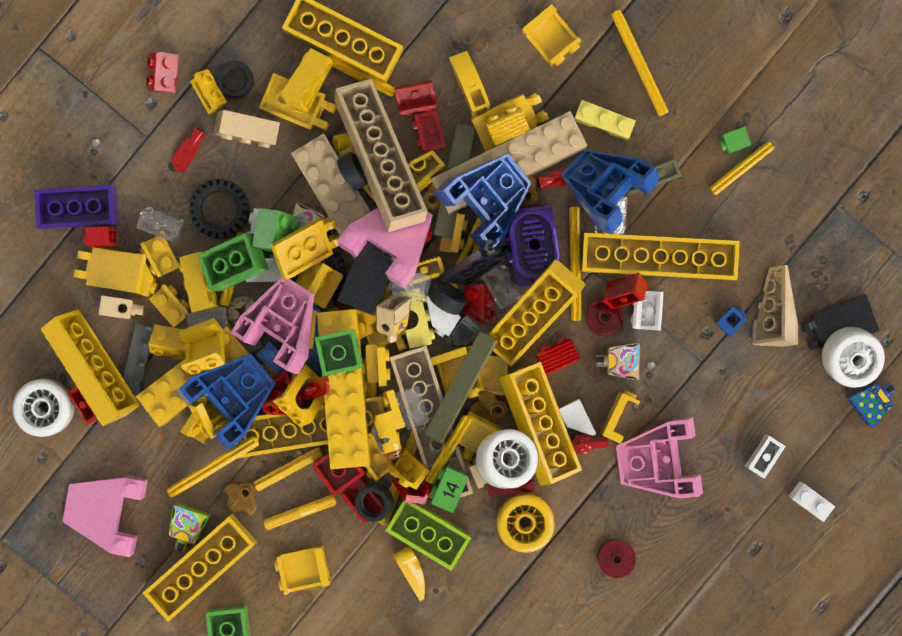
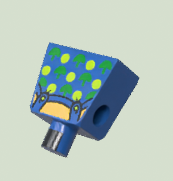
[846,383,897,428]

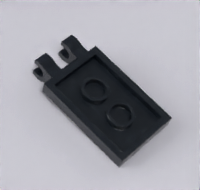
[439,240,512,285]
[337,241,394,316]
[800,295,880,350]

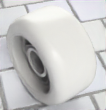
[822,327,885,388]
[12,378,74,437]
[476,429,538,489]

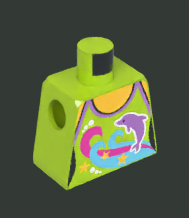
[169,503,211,552]

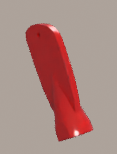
[172,126,206,173]
[537,167,567,190]
[300,376,330,400]
[487,478,535,497]

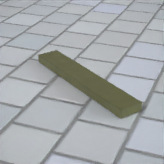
[434,123,475,239]
[425,332,498,444]

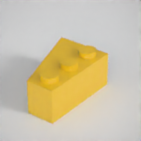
[280,48,334,113]
[178,251,220,313]

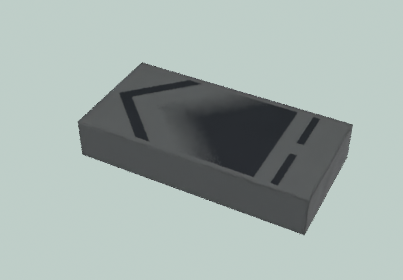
[445,313,483,350]

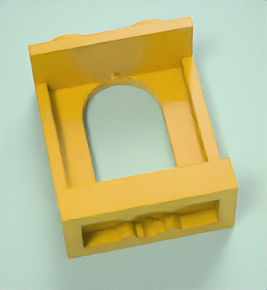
[273,364,325,427]
[188,395,227,439]

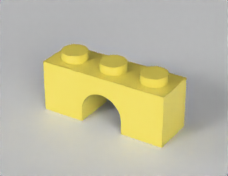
[574,100,636,141]
[398,288,435,349]

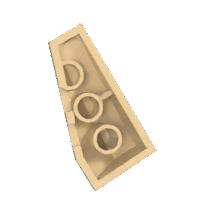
[752,265,798,347]

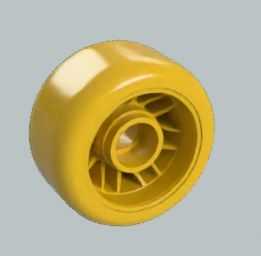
[496,493,555,553]

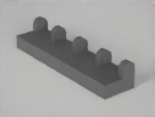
[123,324,153,402]

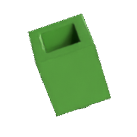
[719,127,751,155]

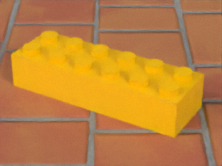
[282,0,404,83]
[487,259,586,366]
[41,309,140,426]
[136,326,253,427]
[499,362,582,486]
[143,514,257,622]

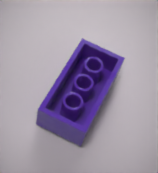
[34,185,118,230]

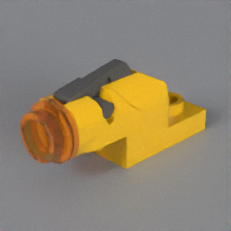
[371,390,405,461]

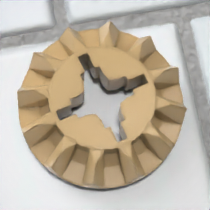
[228,296,255,324]

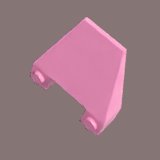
[338,208,433,289]
[231,277,314,374]
[616,417,703,498]
[62,476,148,557]

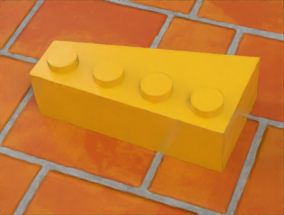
[363,150,447,203]

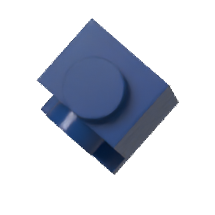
[714,306,747,336]

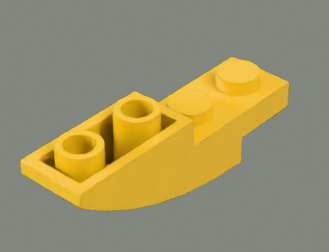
[449,51,491,117]

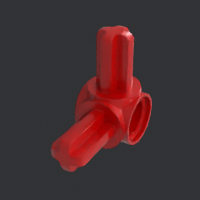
[571,433,609,454]

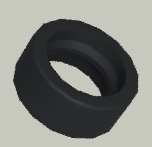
[216,60,254,98]
[337,152,368,190]
[429,281,467,315]
[355,483,394,522]

